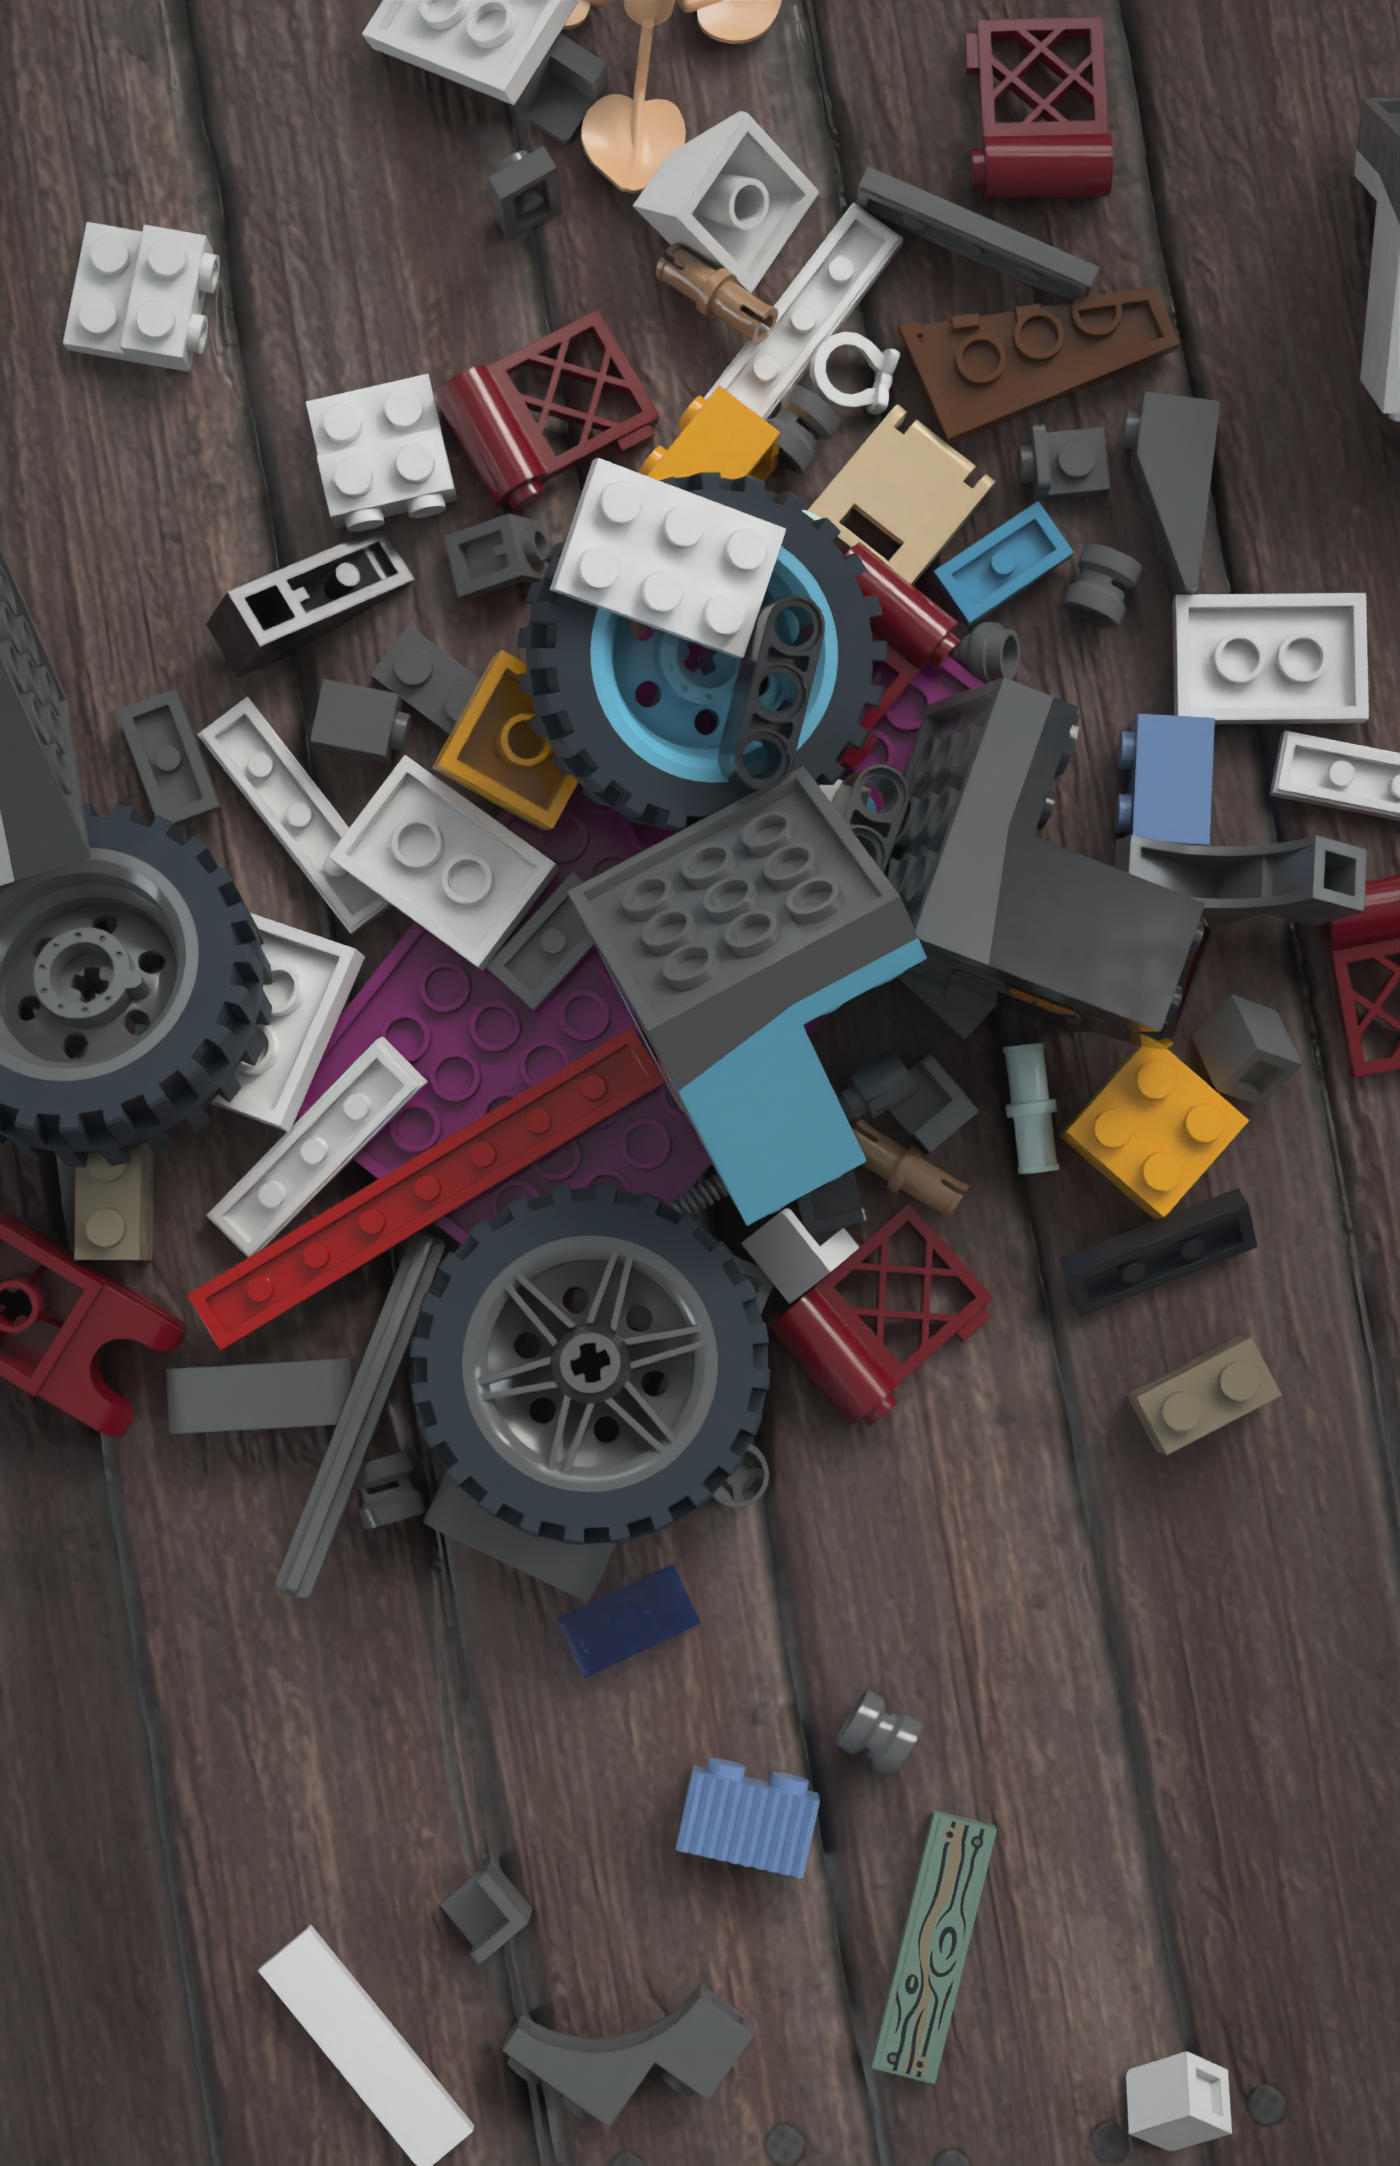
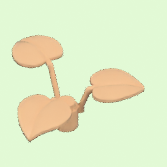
[562,0,782,194]

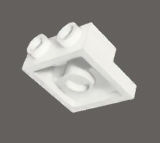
[63,222,220,372]
[306,374,458,532]

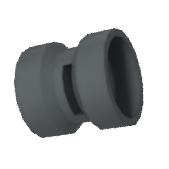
[765,384,841,474]
[1060,544,1143,629]
[713,1443,769,1508]
[354,1449,426,1529]
[834,1688,923,1779]

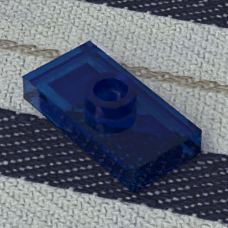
[557,1562,701,1679]

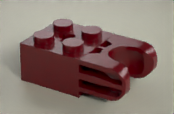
[0,1211,188,1437]

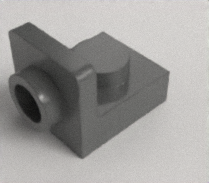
[1017,425,1110,502]
[444,514,551,599]

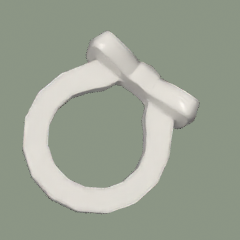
[809,332,900,415]

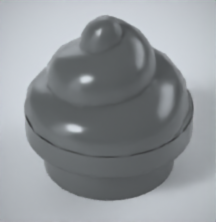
[952,622,1020,684]

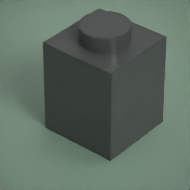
[310,679,411,766]

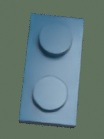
[932,501,1074,628]

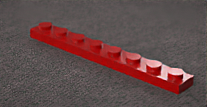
[187,1027,666,1351]

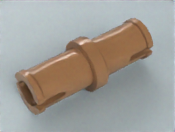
[655,243,778,344]
[852,1119,969,1220]

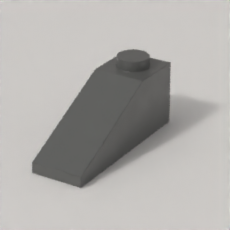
[1121,392,1220,596]

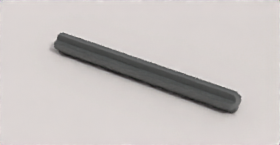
[275,1232,447,1599]

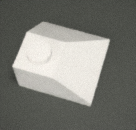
[633,111,819,293]

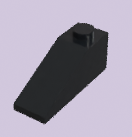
[206,526,415,678]

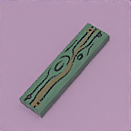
[871,1810,997,2084]

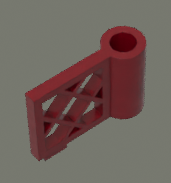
[965,17,1113,201]
[433,310,660,511]
[759,543,961,770]
[1319,874,1400,1078]
[767,1202,994,1427]

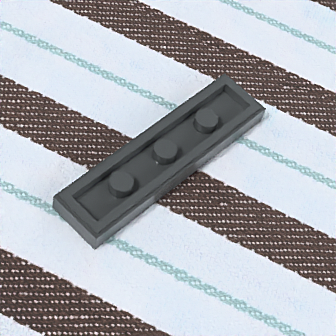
[856,166,1100,302]

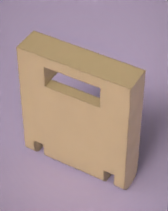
[807,404,996,585]

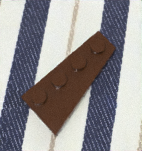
[897,286,1180,444]

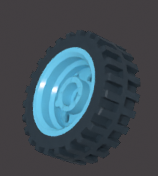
[517,472,887,832]

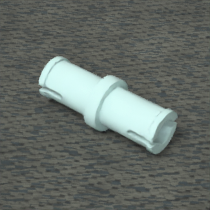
[1003,1043,1059,1174]

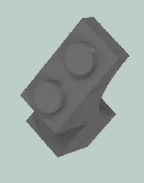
[1114,835,1367,928]
[502,1983,754,2127]

